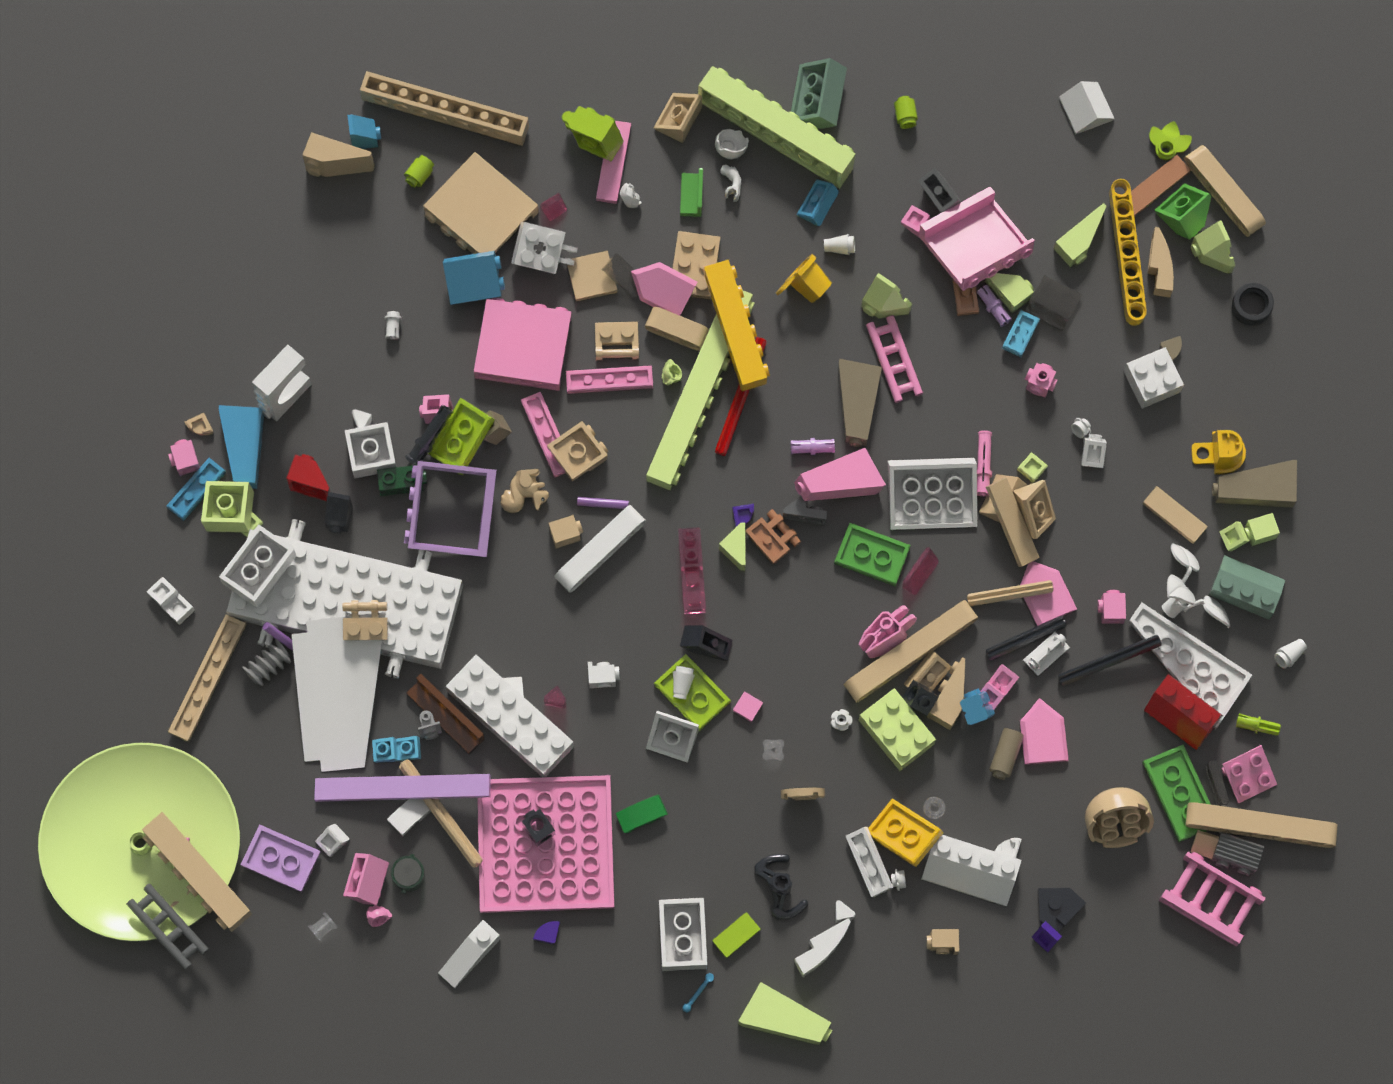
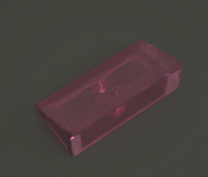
[902,547,939,595]

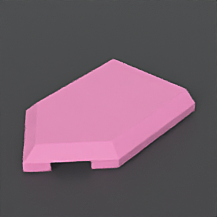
[631,262,697,316]
[1020,561,1077,626]
[1020,698,1069,765]

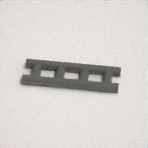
[126,883,209,970]

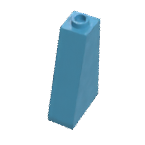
[219,405,264,489]

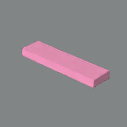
[596,121,631,204]
[566,366,653,394]
[521,392,566,478]

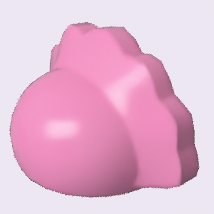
[366,905,392,927]

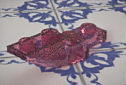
[678,527,706,614]

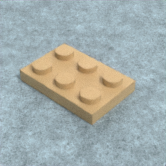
[673,231,720,299]

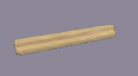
[967,580,1054,606]

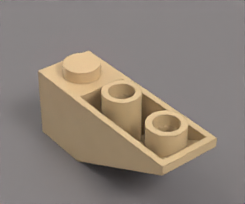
[928,657,965,730]

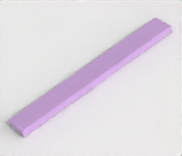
[314,774,491,802]

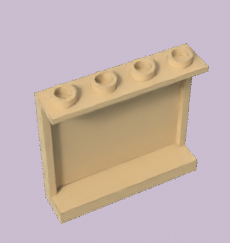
[423,152,539,254]

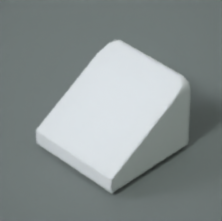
[315,824,349,857]

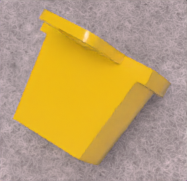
[776,254,832,303]
[1191,430,1246,474]

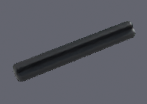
[985,616,1067,660]

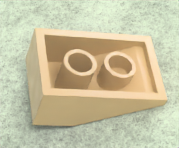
[302,132,375,177]

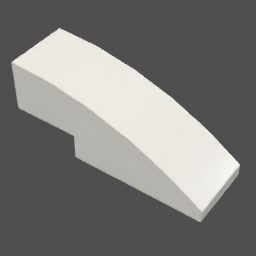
[794,918,851,977]

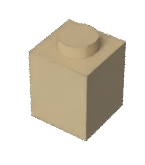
[549,515,583,548]

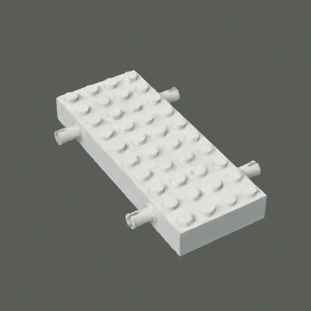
[226,519,463,678]

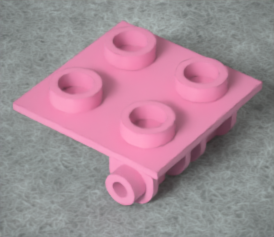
[1221,745,1277,803]

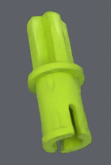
[1236,713,1281,736]

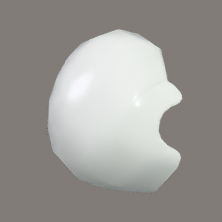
[715,129,749,159]

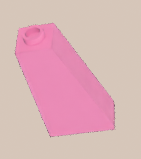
[794,448,886,501]

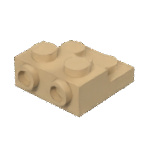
[547,421,608,481]

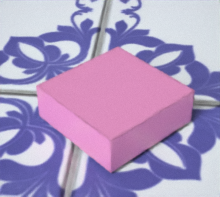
[733,691,763,722]

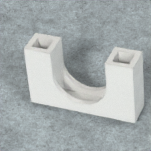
[252,345,311,422]

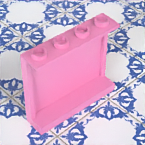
[919,187,1035,291]
[474,298,572,391]

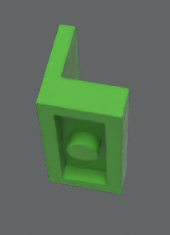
[680,168,703,217]

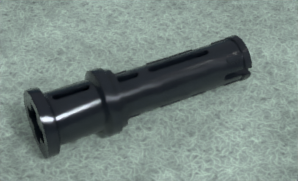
[405,405,453,465]

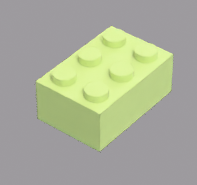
[859,688,936,771]

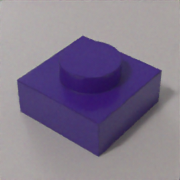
[1031,921,1062,952]

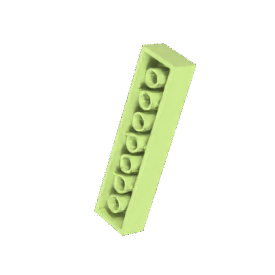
[698,66,855,189]

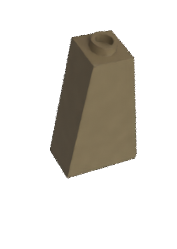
[838,359,882,447]
[1212,460,1297,508]

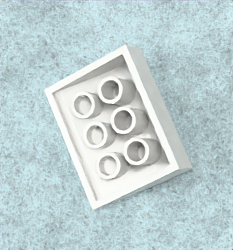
[888,458,977,530]

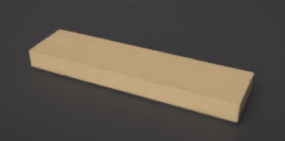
[986,478,1039,567]

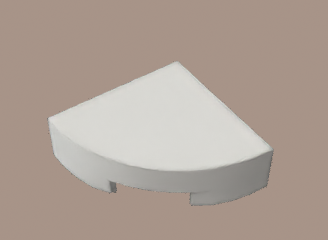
[995,838,1021,858]

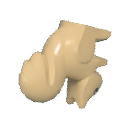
[500,469,549,513]

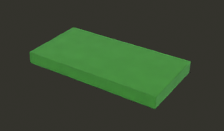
[1142,745,1211,842]

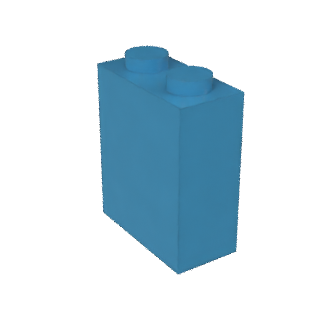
[443,251,505,305]

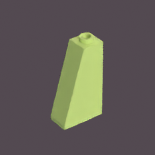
[738,982,832,1045]

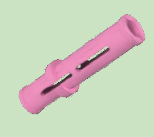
[977,431,992,497]

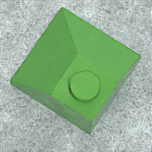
[1154,183,1211,240]

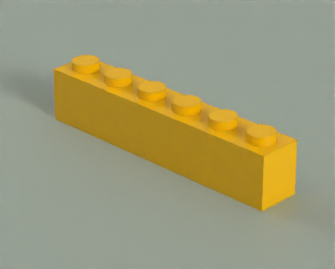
[703,260,770,391]

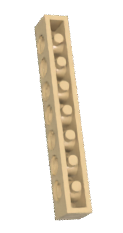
[360,71,529,146]

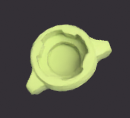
[662,359,682,386]

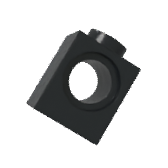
[902,679,939,716]
[522,809,556,847]

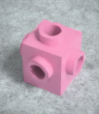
[1025,363,1057,398]

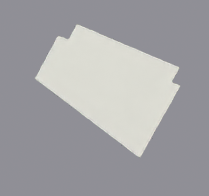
[292,612,386,772]

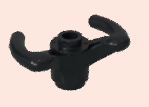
[754,854,808,920]

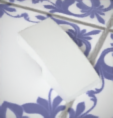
[147,577,195,625]
[387,799,431,836]

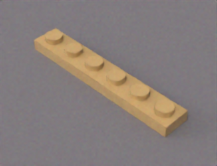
[168,615,246,742]

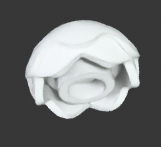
[620,183,642,208]

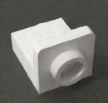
[1081,434,1107,468]

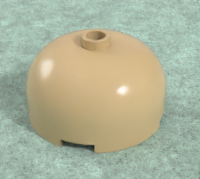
[1085,787,1154,848]

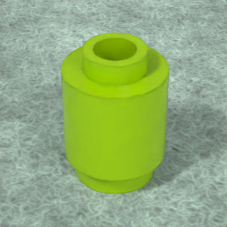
[894,96,918,129]
[404,155,434,188]

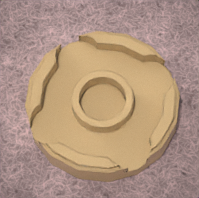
[781,788,825,800]

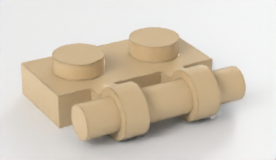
[342,600,388,640]

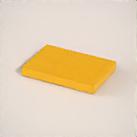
[868,798,943,867]

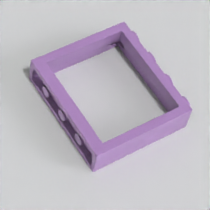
[404,461,496,557]

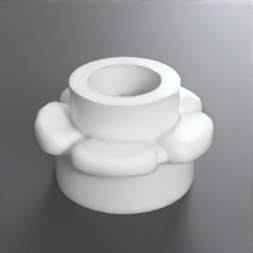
[1071,418,1091,438]
[831,709,852,731]
[891,869,906,891]

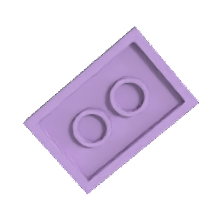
[241,824,321,893]

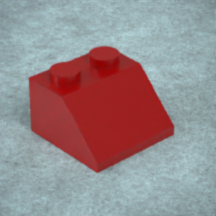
[286,454,331,502]

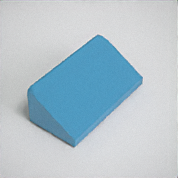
[797,179,839,226]

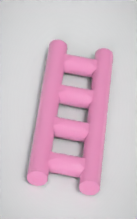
[866,315,923,403]

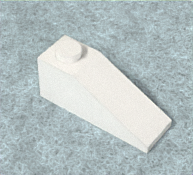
[438,920,500,988]

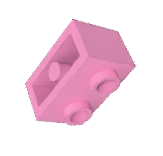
[343,853,389,905]

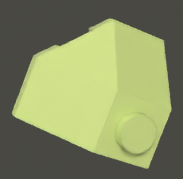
[1191,221,1235,274]
[861,273,912,318]

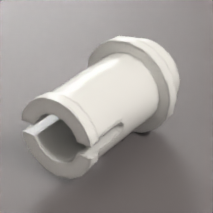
[385,311,402,339]

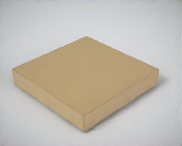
[567,251,618,302]

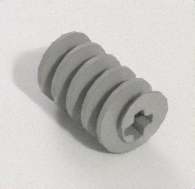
[242,639,291,686]

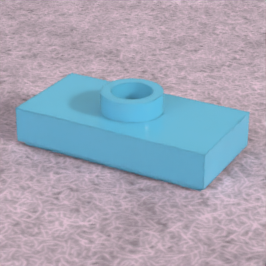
[1002,310,1040,357]

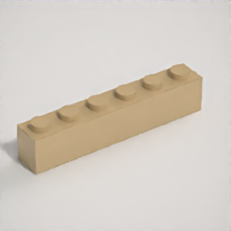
[142,812,252,932]

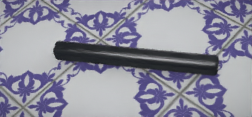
[1058,635,1162,686]

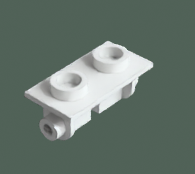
[1023,632,1070,676]

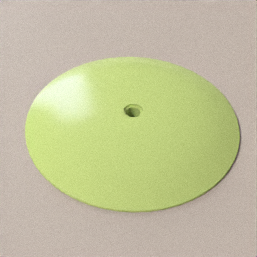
[38,743,240,941]

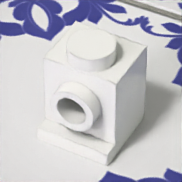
[588,662,620,688]

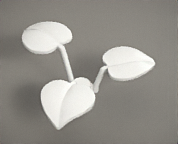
[1162,543,1230,628]

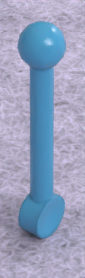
[682,973,714,1012]

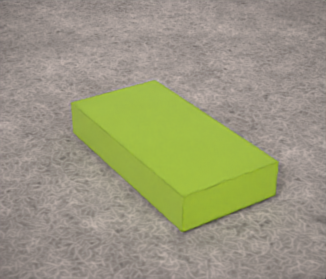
[712,912,761,959]

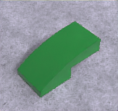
[616,795,668,834]

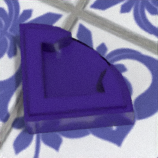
[732,504,754,528]
[533,921,560,945]

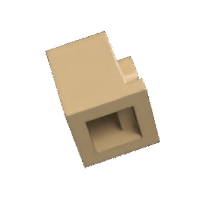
[926,929,959,955]

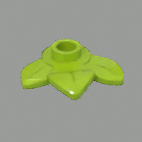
[1149,121,1192,160]

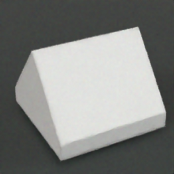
[352,409,373,428]
[835,900,855,924]

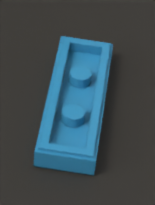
[166,458,226,521]

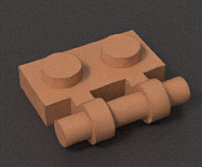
[745,509,801,565]

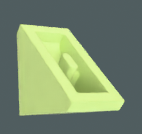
[719,523,746,570]

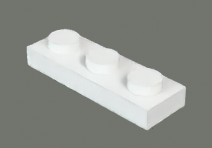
[846,827,893,897]

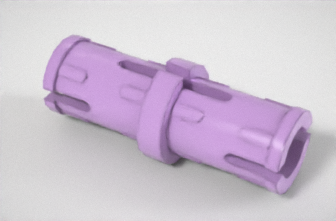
[977,285,1012,327]
[791,438,835,455]

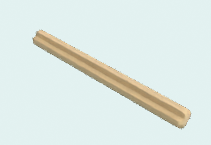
[399,759,483,868]

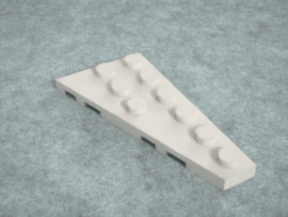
[1129,602,1252,729]

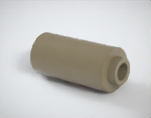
[989,728,1024,780]

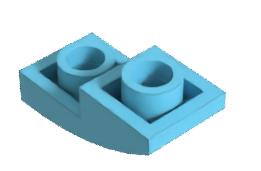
[372,736,421,762]

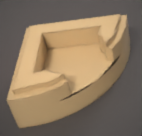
[185,413,214,435]

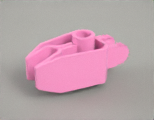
[859,605,917,658]

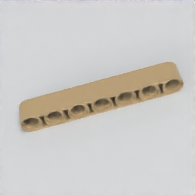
[843,600,978,703]
[1185,803,1338,848]

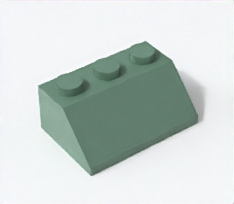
[791,58,847,129]
[1209,555,1285,620]

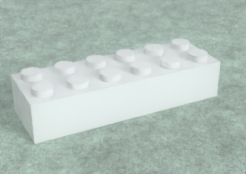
[446,655,574,778]

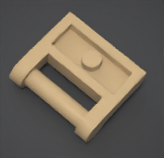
[595,322,639,360]

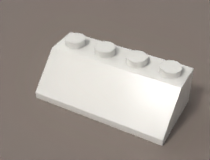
[921,835,1022,907]

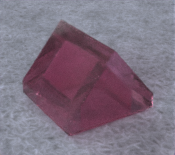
[540,193,567,221]
[544,685,567,708]

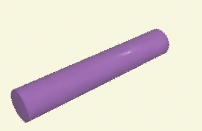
[577,497,629,509]
[262,622,293,651]

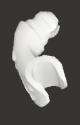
[720,165,741,202]

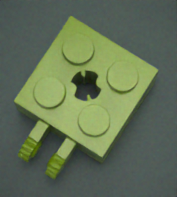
[562,106,624,161]

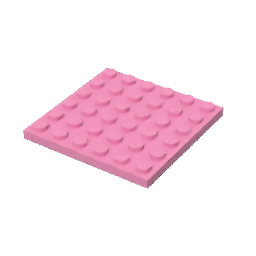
[478,775,614,913]

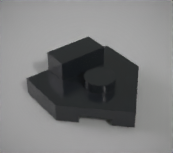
[1038,888,1086,933]

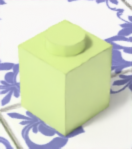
[1244,513,1280,546]

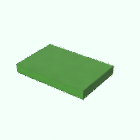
[834,523,911,586]

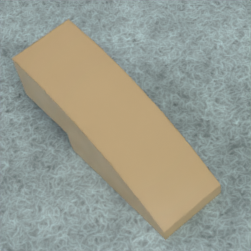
[1147,227,1174,297]

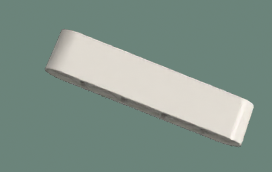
[554,505,646,593]

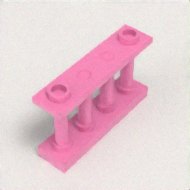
[1159,852,1265,946]

